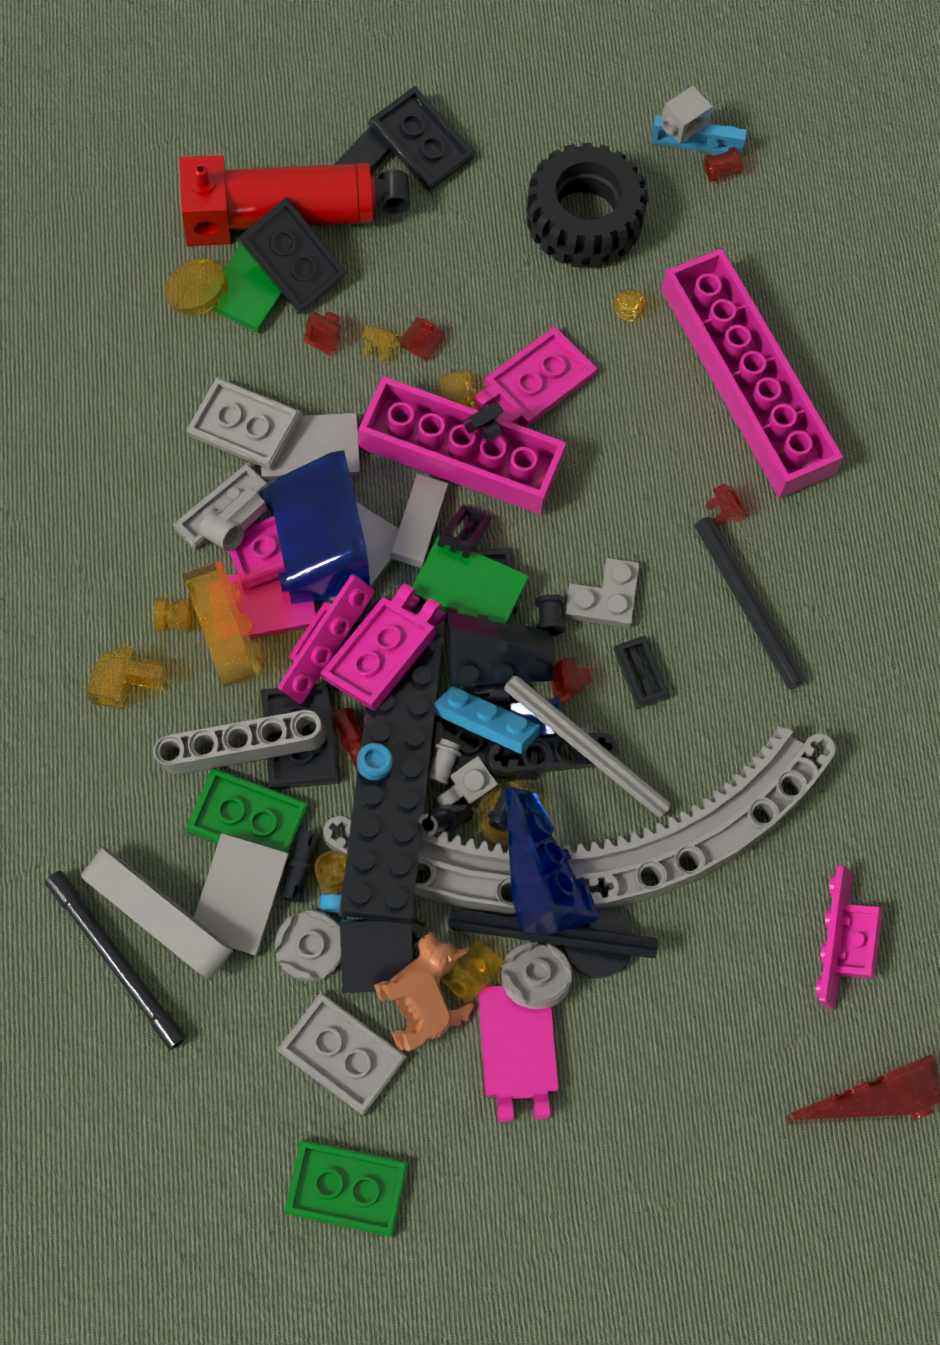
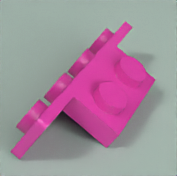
[278,574,375,704]
[816,865,883,1010]

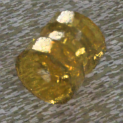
[153,598,192,632]
[315,851,346,893]

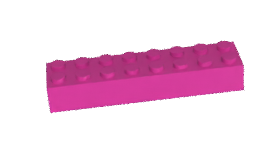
[661,248,844,498]

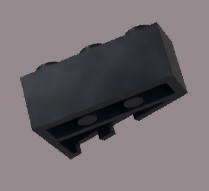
[447,607,554,686]

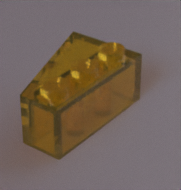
[182,561,265,688]

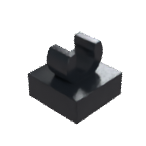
[462,401,504,443]

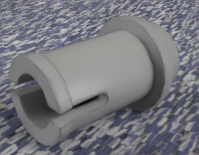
[428,739,461,785]

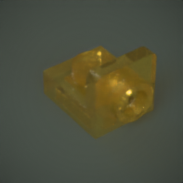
[439,370,477,410]
[442,939,503,1003]

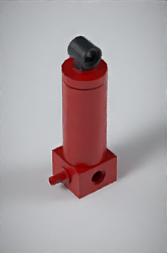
[179,155,411,247]

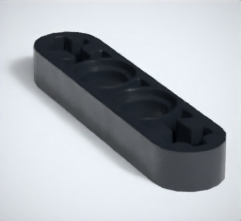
[485,733,617,776]

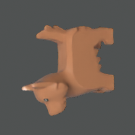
[374,932,474,1051]

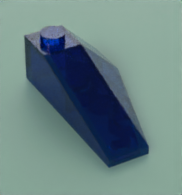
[505,786,600,935]

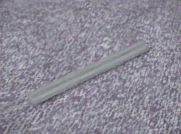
[504,676,671,817]

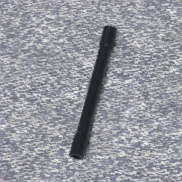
[44,870,187,1051]

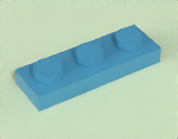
[650,115,747,158]
[434,686,540,754]

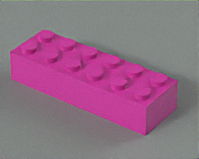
[358,376,566,515]

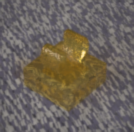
[361,325,401,361]

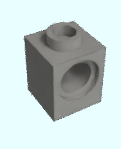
[660,86,713,143]

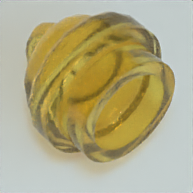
[614,289,646,321]

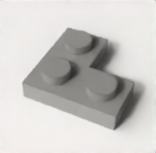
[564,558,639,628]

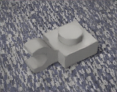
[436,756,498,806]

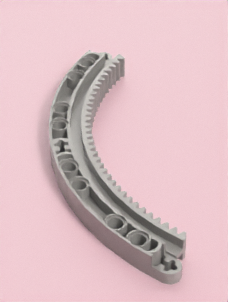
[323,727,835,916]

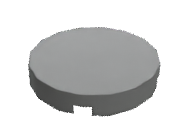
[274,910,341,982]
[501,942,572,1009]

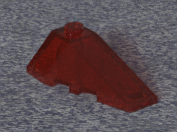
[785,1055,940,1124]

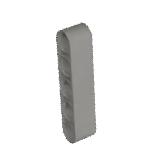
[153,710,327,774]
[80,847,233,980]

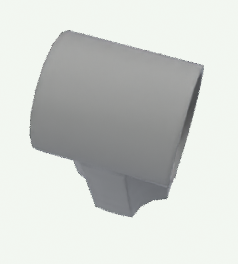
[199,487,267,552]

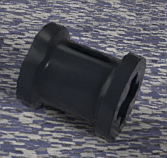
[535,594,566,636]

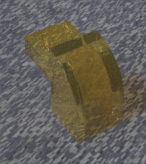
[87,647,167,710]

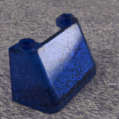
[262,450,370,604]

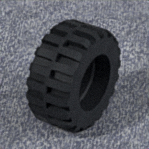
[526,143,648,268]

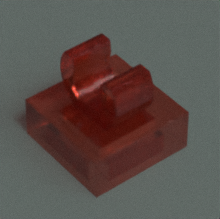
[303,311,341,355]
[400,317,444,362]
[705,483,749,524]
[551,658,592,702]

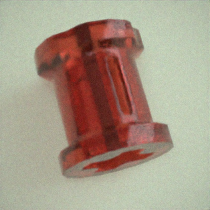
[703,147,743,182]

